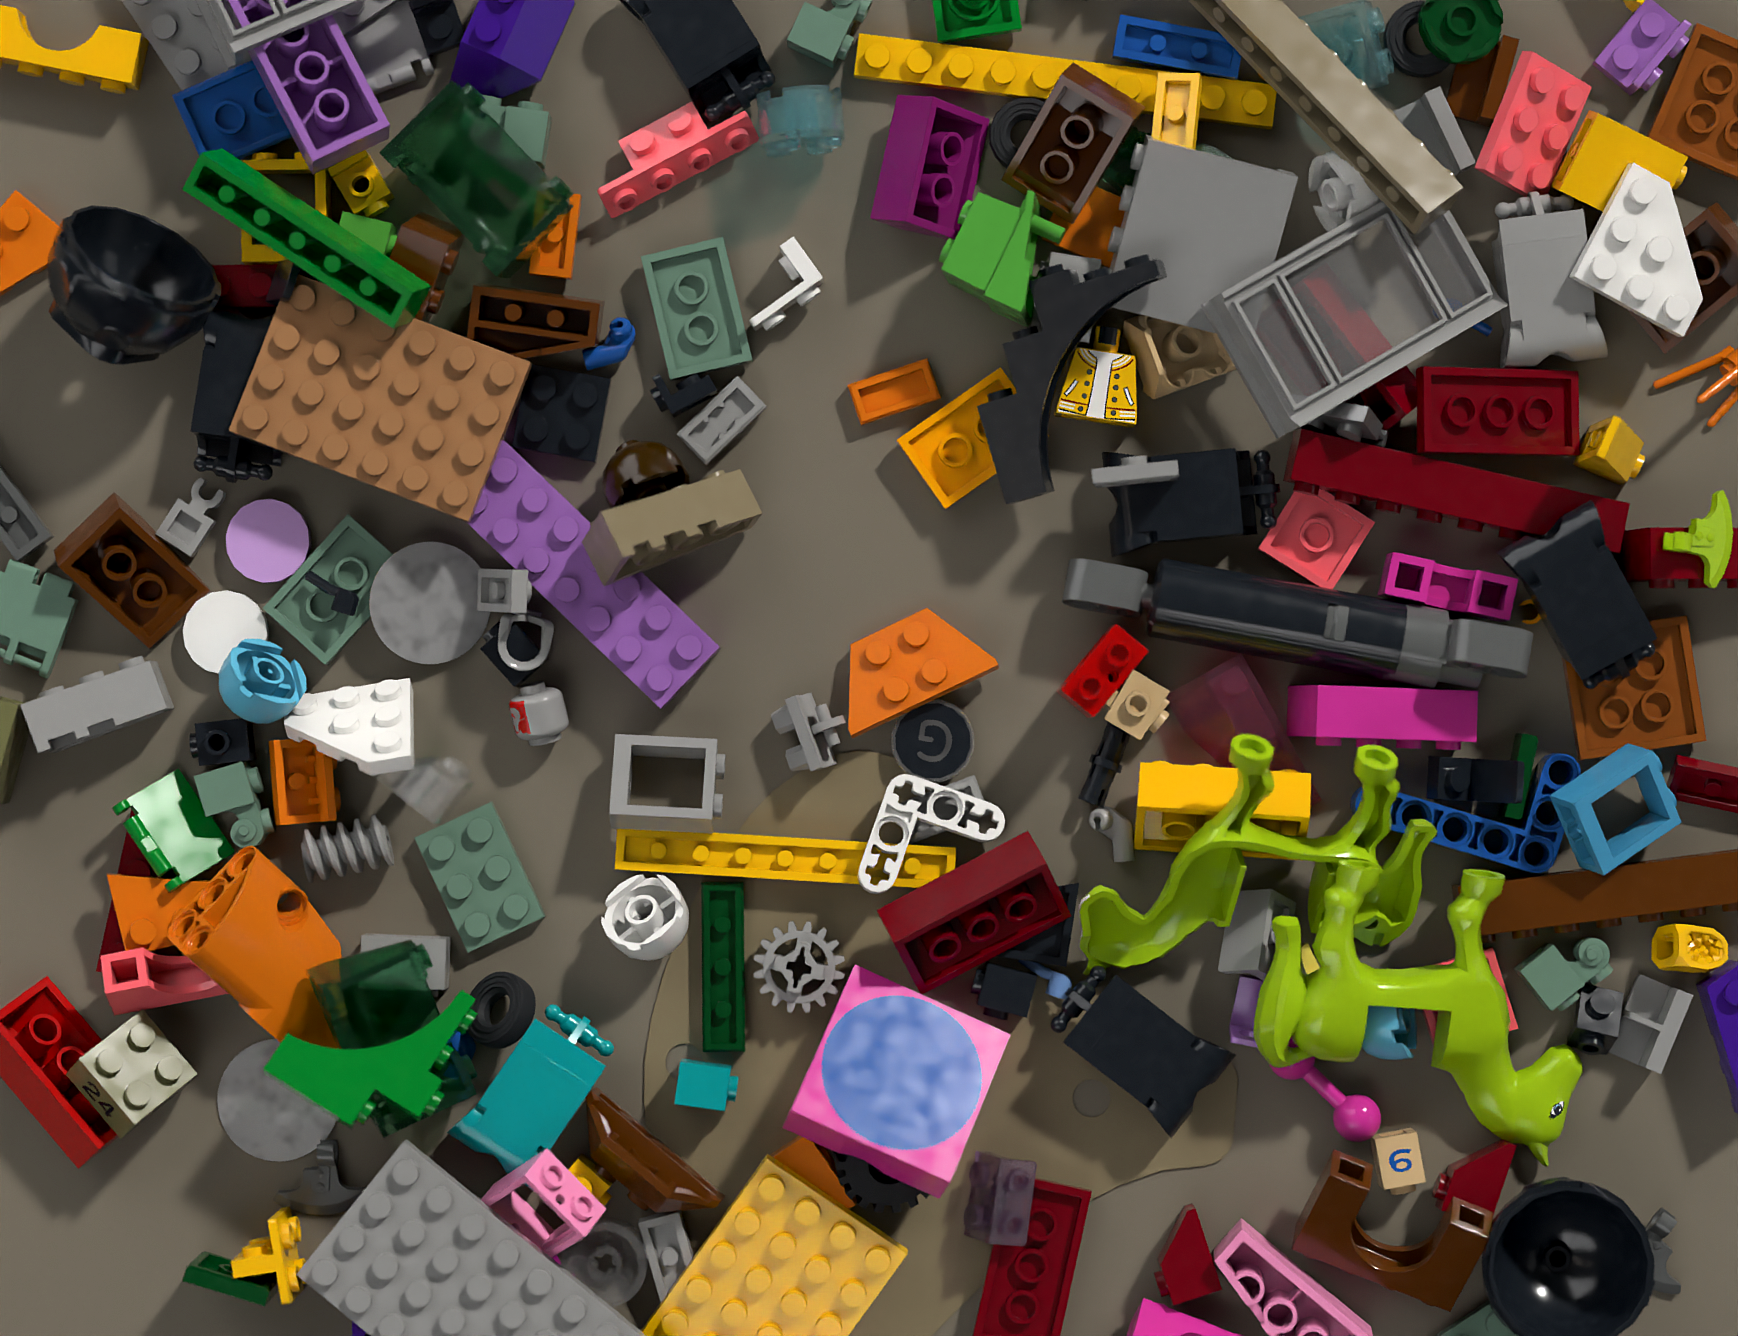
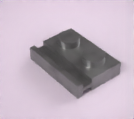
[1292,394,1389,447]

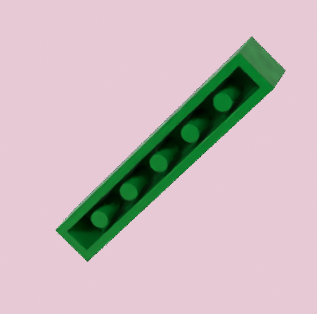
[182,148,432,329]

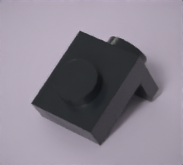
[1566,984,1624,1055]

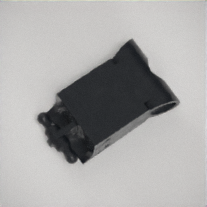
[619,0,775,121]
[190,306,283,483]
[1102,448,1281,557]
[1496,500,1658,689]
[1050,966,1236,1139]

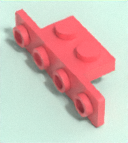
[597,102,759,218]

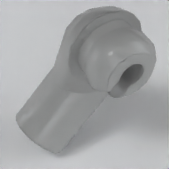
[1089,806,1135,862]

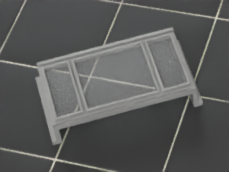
[1200,201,1508,439]

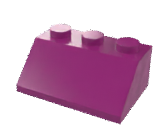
[870,95,990,240]

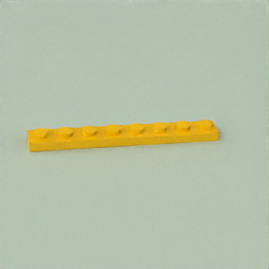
[615,829,956,888]

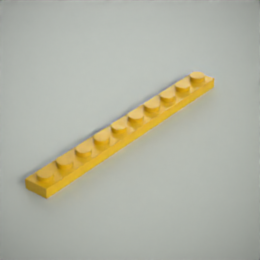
[854,33,1277,129]

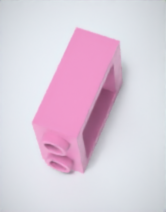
[481,1148,606,1258]

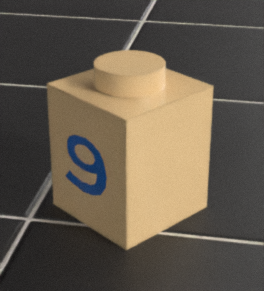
[1370,1128,1426,1195]

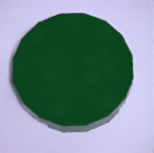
[1418,0,1503,64]

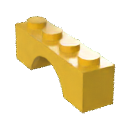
[0,5,149,94]

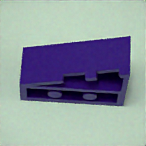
[1696,960,1738,1113]

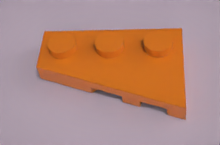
[0,190,59,296]
[106,873,210,951]

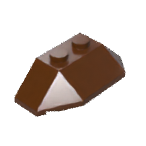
[586,1087,725,1213]

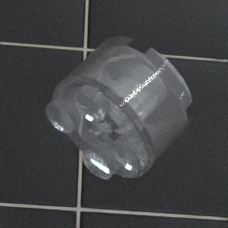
[561,1217,649,1307]

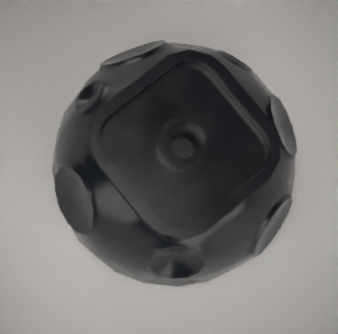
[48,205,221,365]
[1482,1177,1655,1336]

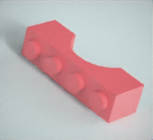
[101,948,229,1016]

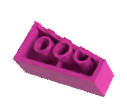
[1286,685,1478,750]

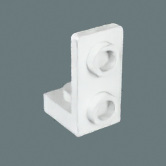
[749,236,824,331]

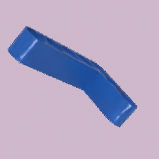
[1350,753,1581,873]

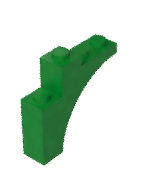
[263,990,478,1130]

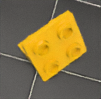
[231,1207,306,1305]

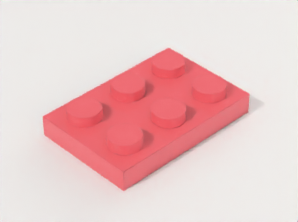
[1474,51,1592,197]

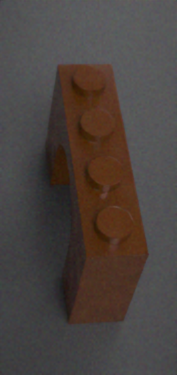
[1292,1149,1493,1312]

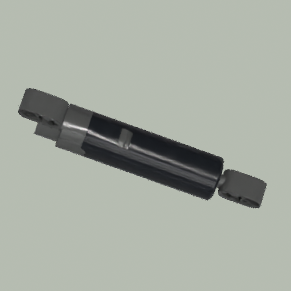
[1062,558,1533,689]

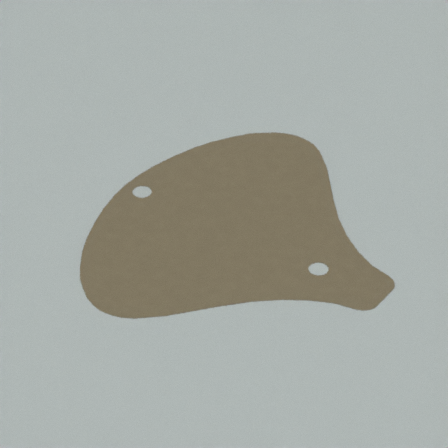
[644,750,1238,1336]

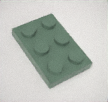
[641,237,753,381]
[263,514,393,665]
[414,802,546,953]

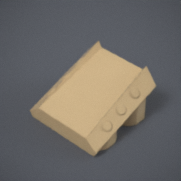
[1122,315,1236,400]

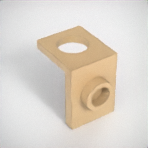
[1104,670,1170,740]

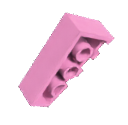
[1214,1218,1373,1336]

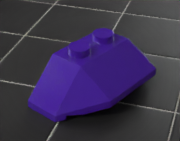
[448,0,575,100]

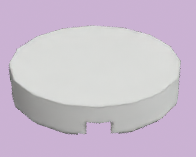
[183,590,269,674]

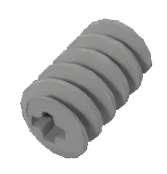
[301,814,394,883]

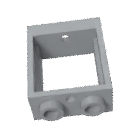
[609,734,726,833]

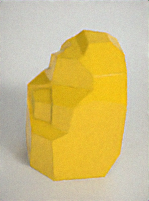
[1651,924,1728,973]

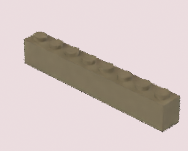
[1188,0,1463,235]

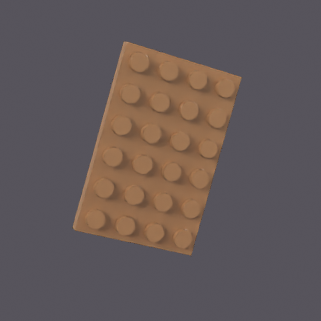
[229,274,532,523]

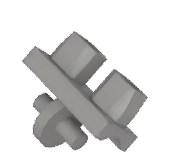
[771,693,846,771]

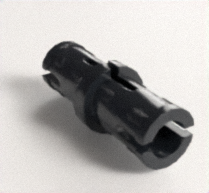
[1078,722,1131,808]

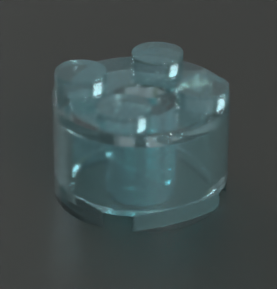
[756,85,845,158]

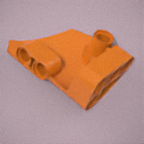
[167,846,343,1049]

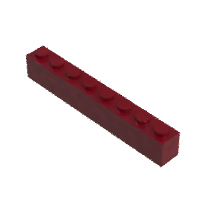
[1283,429,1630,554]

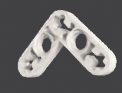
[857,774,1005,894]

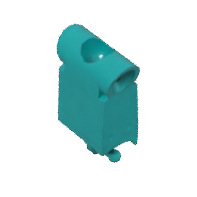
[447,1004,614,1192]

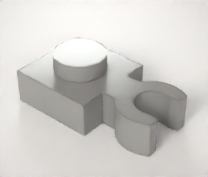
[155,478,226,557]

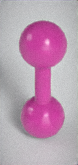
[1269,1038,1381,1142]

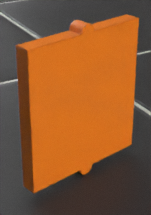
[1042,187,1125,268]

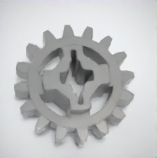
[753,921,845,1013]

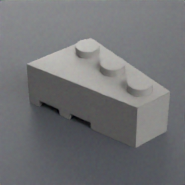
[20,656,174,753]

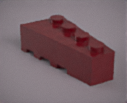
[1614,527,1738,589]

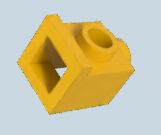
[327,150,395,218]

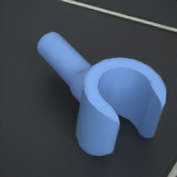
[1018,960,1072,999]

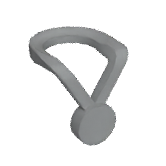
[498,609,554,671]

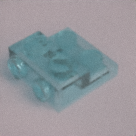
[1298,0,1394,90]

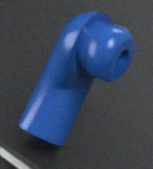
[582,317,635,371]

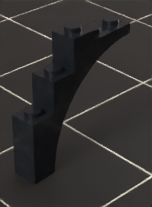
[977,254,1167,504]

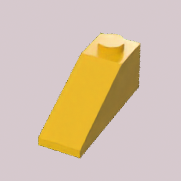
[1573,415,1645,485]

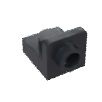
[408,0,465,57]
[649,373,718,418]

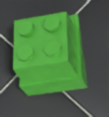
[939,190,1066,328]

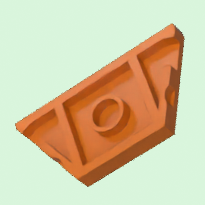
[848,608,999,739]

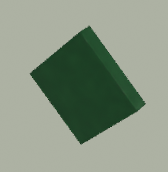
[182,1251,279,1306]

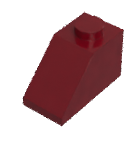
[1432,1139,1516,1215]
[1153,1203,1222,1305]

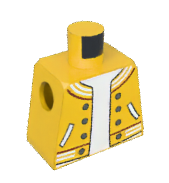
[1054,326,1137,428]

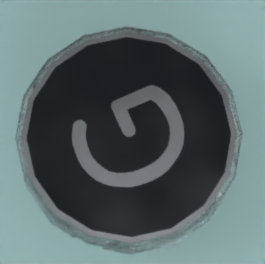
[891,699,975,783]

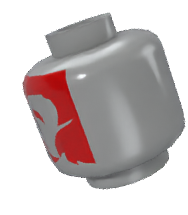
[509,681,569,746]

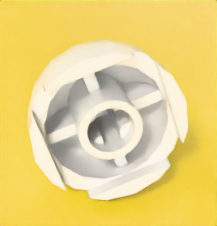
[1308,151,1382,231]
[601,874,689,961]

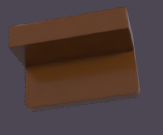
[1446,35,1520,127]

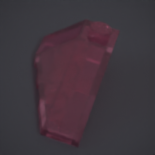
[1166,653,1322,807]

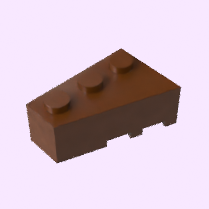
[390,212,467,323]
[467,283,605,359]

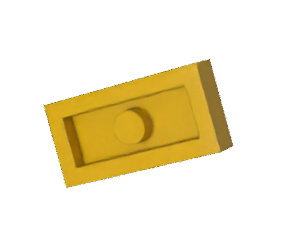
[1151,73,1202,150]

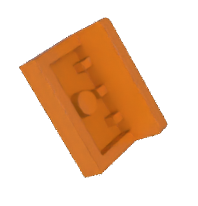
[269,739,341,825]

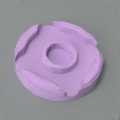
[225,499,312,583]

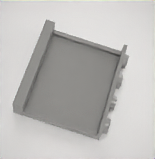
[1103,135,1298,333]

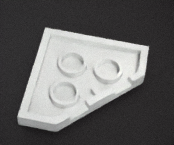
[1569,162,1703,337]
[284,678,414,776]

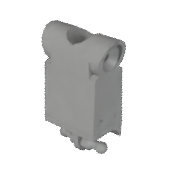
[1491,191,1608,369]

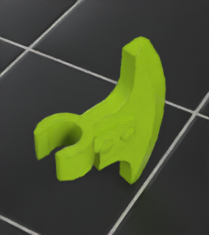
[1663,490,1733,589]

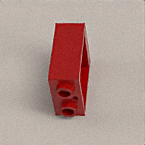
[1056,623,1149,718]

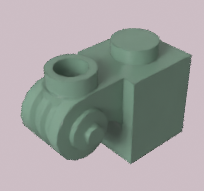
[787,0,873,68]
[463,95,552,168]
[194,761,276,848]
[1513,937,1613,1011]

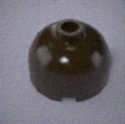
[602,440,690,509]

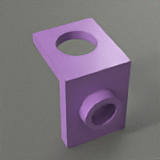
[1229,974,1264,1048]

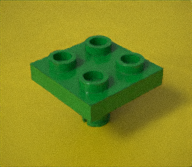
[931,0,1022,44]

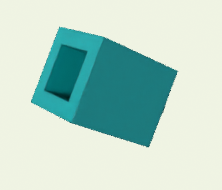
[674,1058,739,1111]

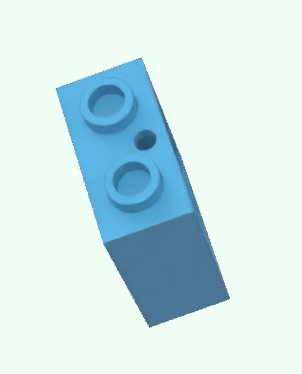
[1550,743,1681,875]

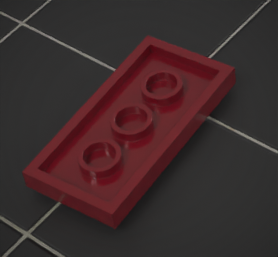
[1416,366,1580,457]
[972,1172,1092,1336]

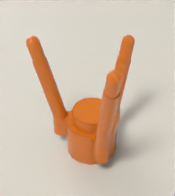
[1653,345,1738,427]

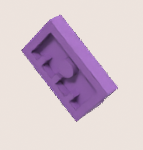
[1592,0,1692,96]

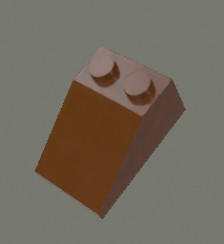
[1001,62,1145,225]
[1627,202,1738,354]
[54,492,210,649]

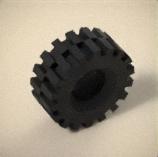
[833,1151,930,1213]

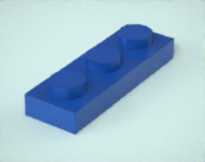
[1112,14,1241,80]

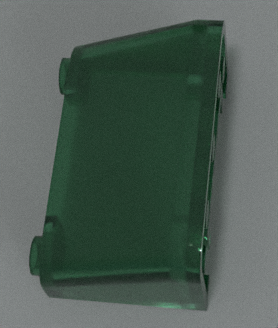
[379,80,574,279]
[306,939,477,1138]

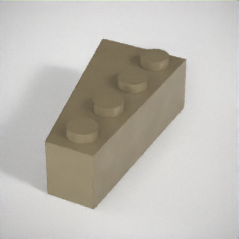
[582,469,762,587]

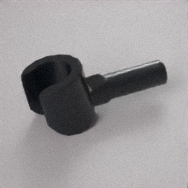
[305,570,359,616]

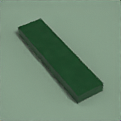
[701,881,746,1052]

